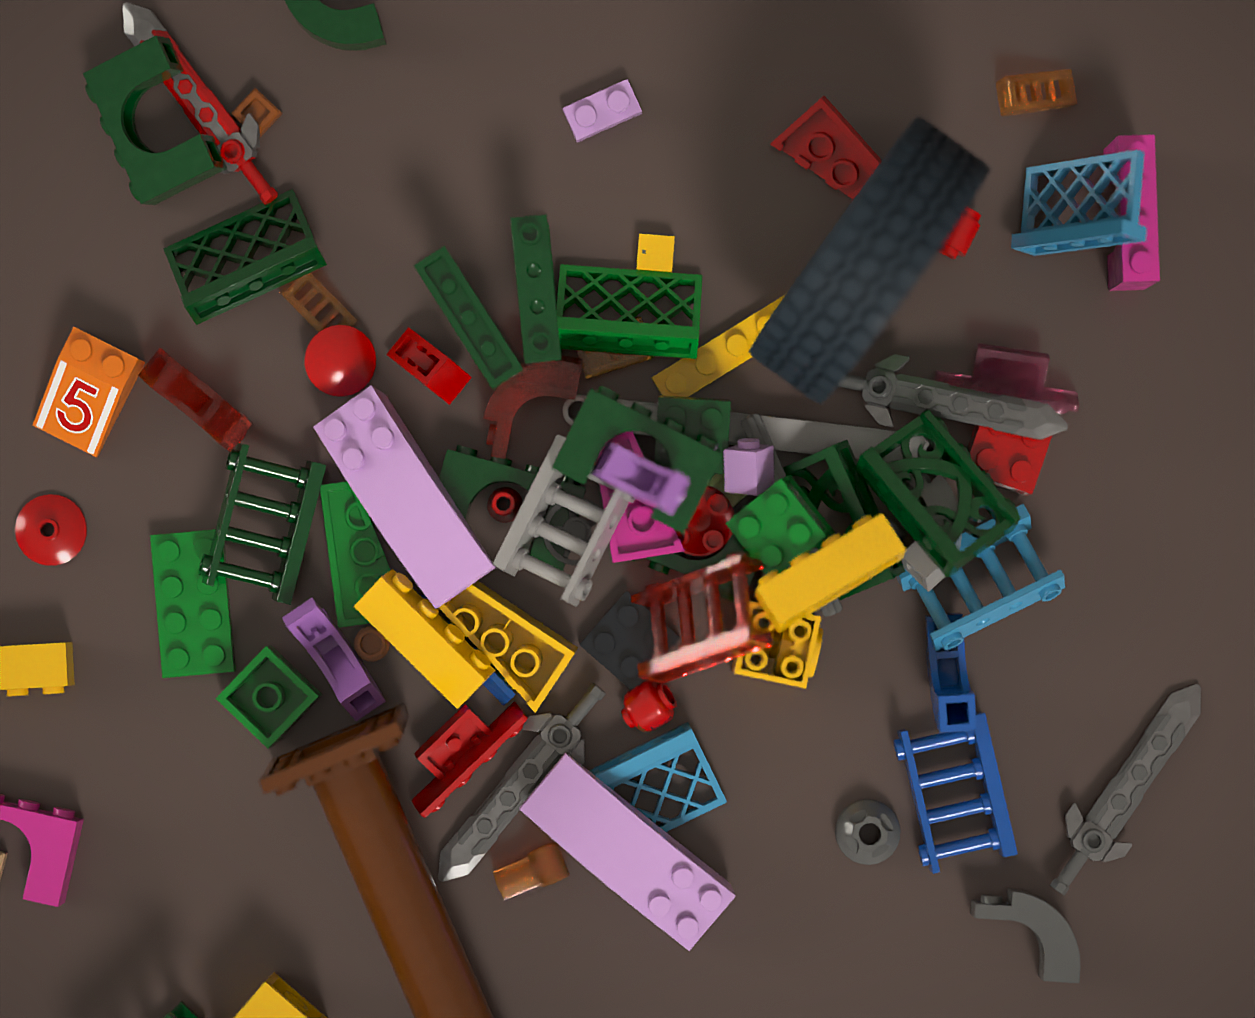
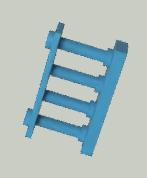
[897,504,1065,651]

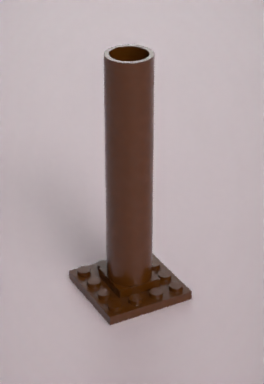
[259,703,494,1018]

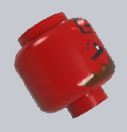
[621,680,677,733]

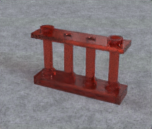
[631,552,773,684]

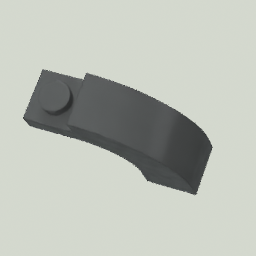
[970,888,1080,983]

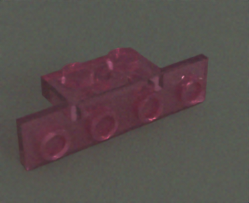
[935,343,1079,414]

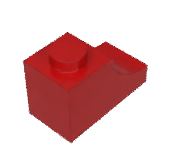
[386,327,472,405]

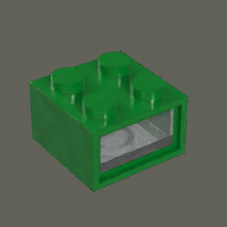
[725,475,835,575]

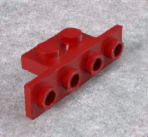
[411,701,528,818]

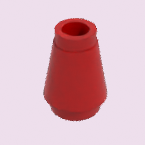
[487,487,523,523]

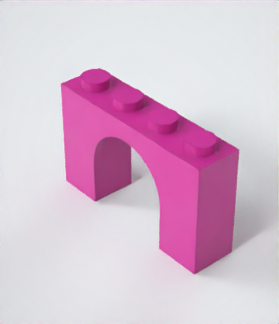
[1104,135,1160,291]
[0,794,84,907]

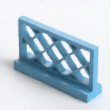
[1011,150,1147,256]
[588,722,727,832]

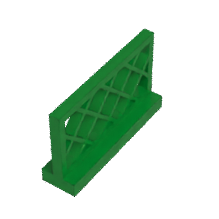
[556,264,703,359]

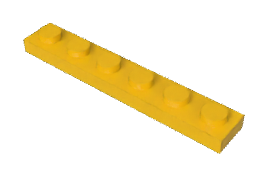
[651,294,786,397]

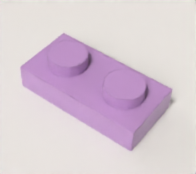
[562,79,642,143]

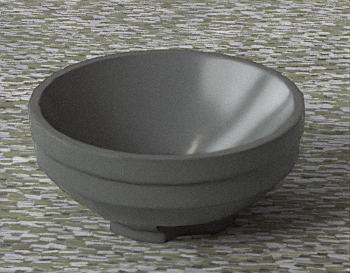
[835,799,901,865]

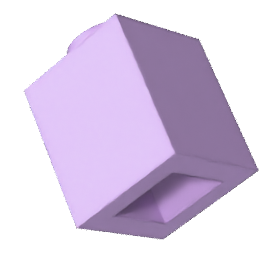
[724,438,774,495]

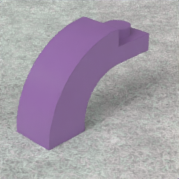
[591,442,690,515]

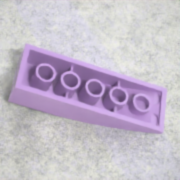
[313,385,496,609]
[519,752,736,951]

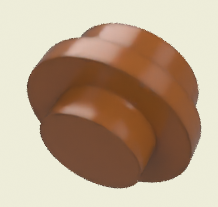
[354,626,390,662]

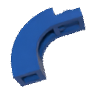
[925,612,977,733]

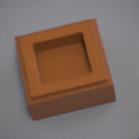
[231,88,282,137]

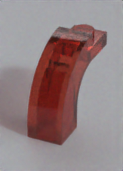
[138,347,253,452]
[483,355,583,459]

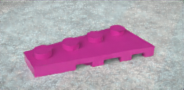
[595,431,684,563]

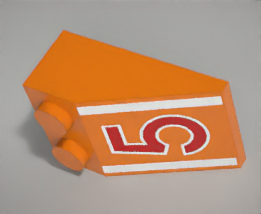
[33,327,145,457]

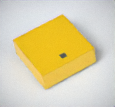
[636,234,675,273]

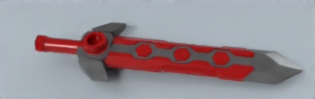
[122,2,278,205]

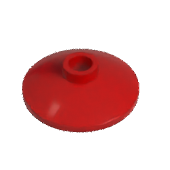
[15,494,87,566]

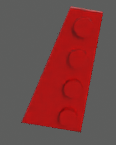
[770,95,882,200]

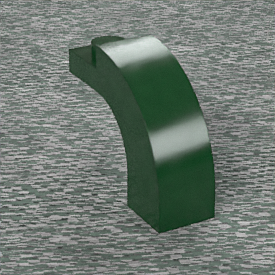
[285,0,387,51]

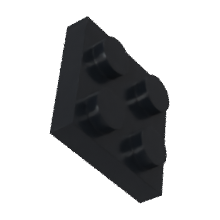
[580,591,680,690]

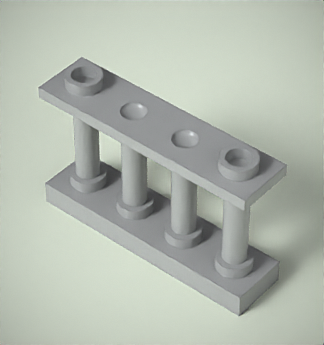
[492,434,636,607]

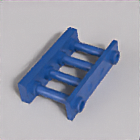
[893,711,1018,874]

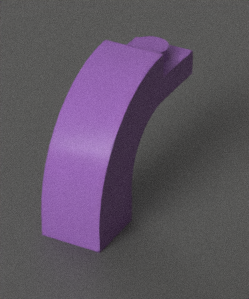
[282,598,386,721]

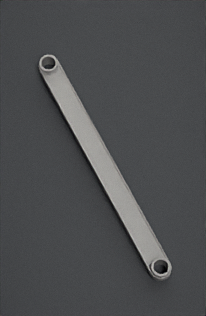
[562,394,943,463]

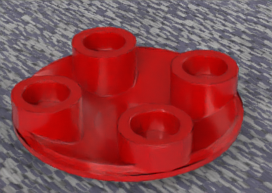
[304,325,376,396]
[675,485,735,556]

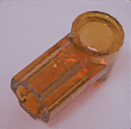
[493,842,570,900]

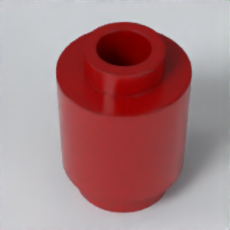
[938,207,981,259]

